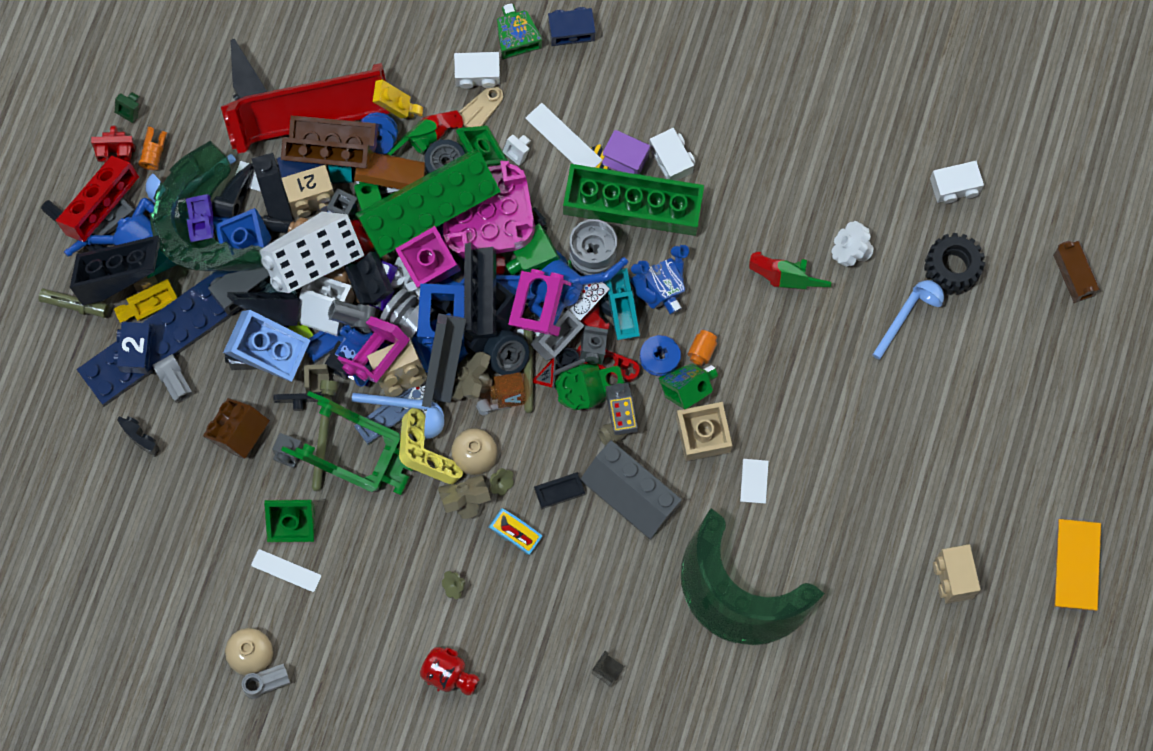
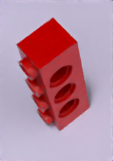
[56,155,139,242]

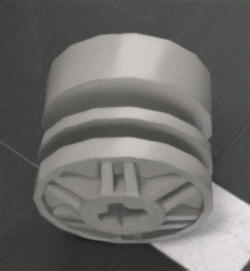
[569,219,617,276]
[380,289,437,347]

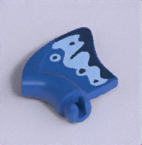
[335,325,373,387]

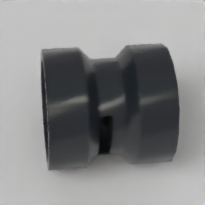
[556,348,579,369]

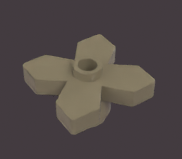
[451,352,492,401]
[438,475,491,519]

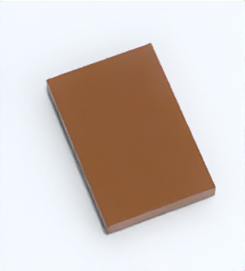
[354,153,425,189]

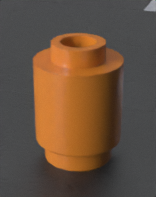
[688,330,717,366]

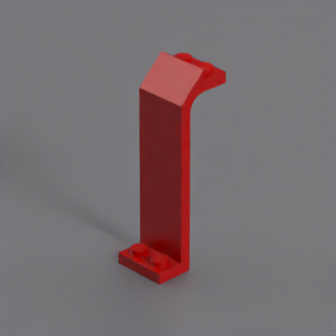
[221,63,390,154]

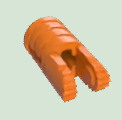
[138,127,167,171]

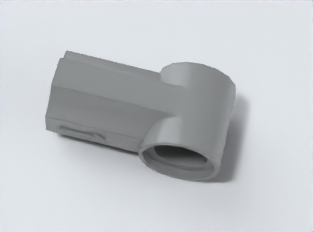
[152,354,193,403]
[242,664,290,699]

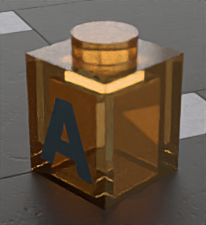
[490,372,525,408]

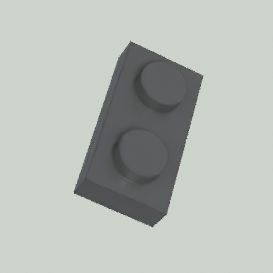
[93,198,134,235]

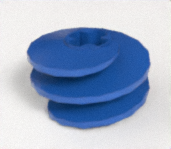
[360,112,398,154]
[640,335,681,376]

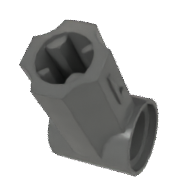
[328,299,376,333]

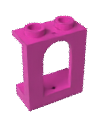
[508,269,572,337]
[337,316,410,383]

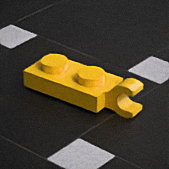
[373,80,423,118]
[114,279,177,323]

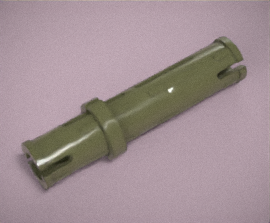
[38,288,109,318]

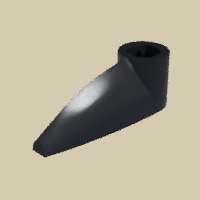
[212,163,254,219]

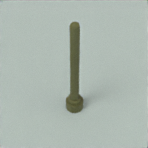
[522,304,537,413]
[312,380,339,491]

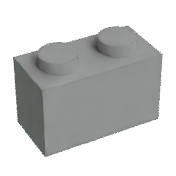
[530,309,584,360]

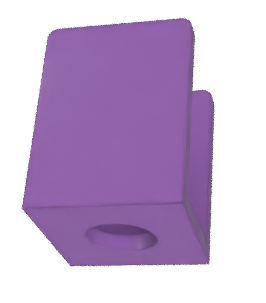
[602,130,650,175]

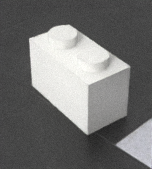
[454,52,500,89]
[649,128,695,181]
[930,161,984,203]

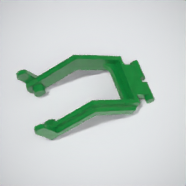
[281,391,413,495]

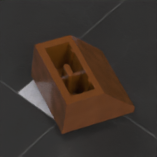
[203,398,270,459]

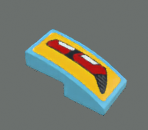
[488,508,542,555]

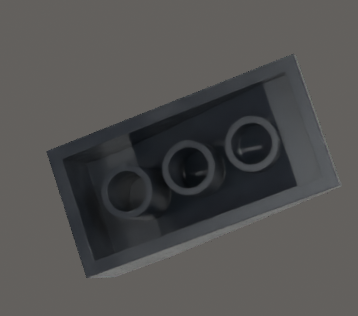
[70,235,161,306]

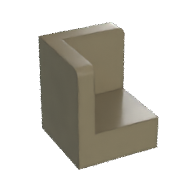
[304,364,330,393]

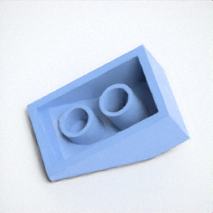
[223,310,310,382]

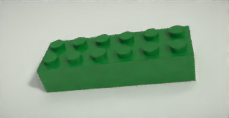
[356,149,501,257]
[563,164,704,236]

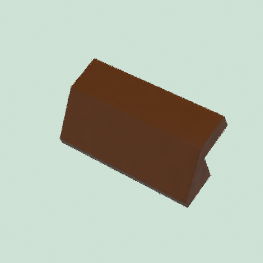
[281,116,379,168]

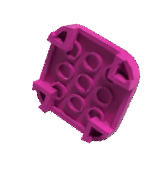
[442,161,535,258]

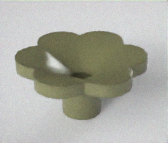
[490,468,514,496]
[442,571,465,599]

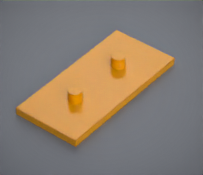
[1054,519,1101,611]

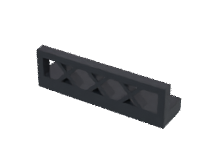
[464,242,496,339]

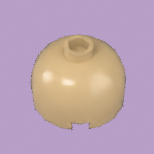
[451,428,497,476]
[225,628,273,676]

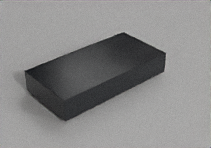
[534,472,585,510]

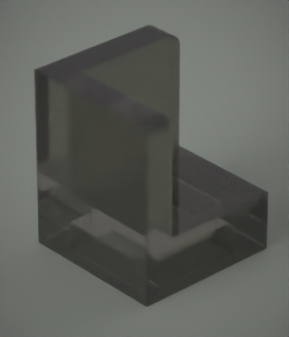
[592,651,625,687]

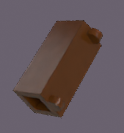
[1053,241,1100,303]

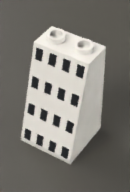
[259,212,364,293]

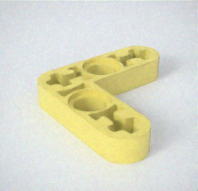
[399,408,463,484]

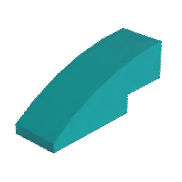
[605,268,640,340]

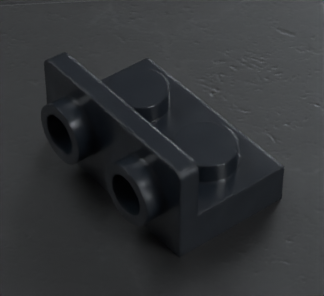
[344,252,394,305]

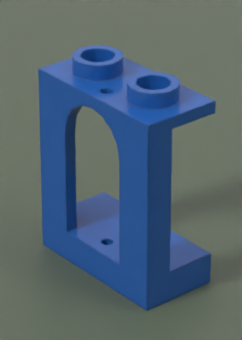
[417,284,464,347]

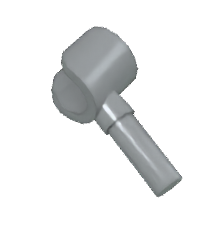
[476,399,510,416]

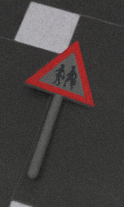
[533,357,586,388]

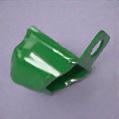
[555,363,624,411]

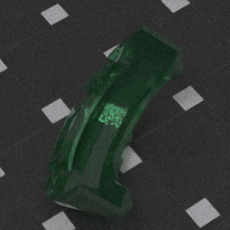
[150,140,263,272]
[681,508,825,646]

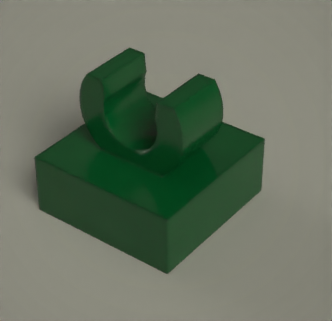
[114,92,140,123]

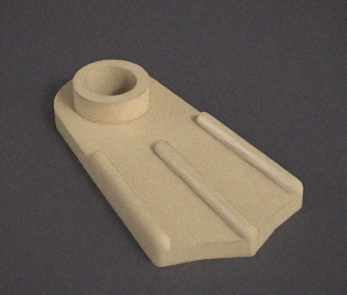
[459,86,503,127]

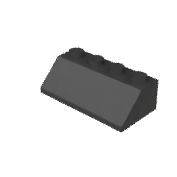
[580,440,682,540]

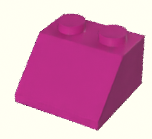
[395,226,460,288]

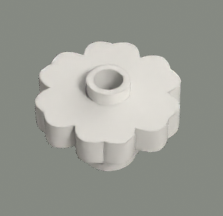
[831,221,873,267]

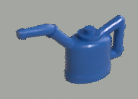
[64,198,171,257]
[528,257,629,325]

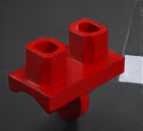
[91,126,136,162]

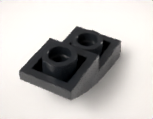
[117,416,159,457]

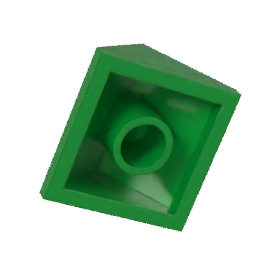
[456,126,507,167]
[264,500,315,542]

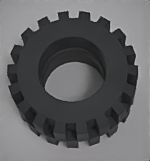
[924,233,985,295]

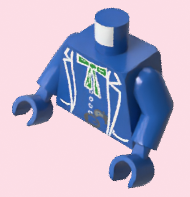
[630,245,689,315]

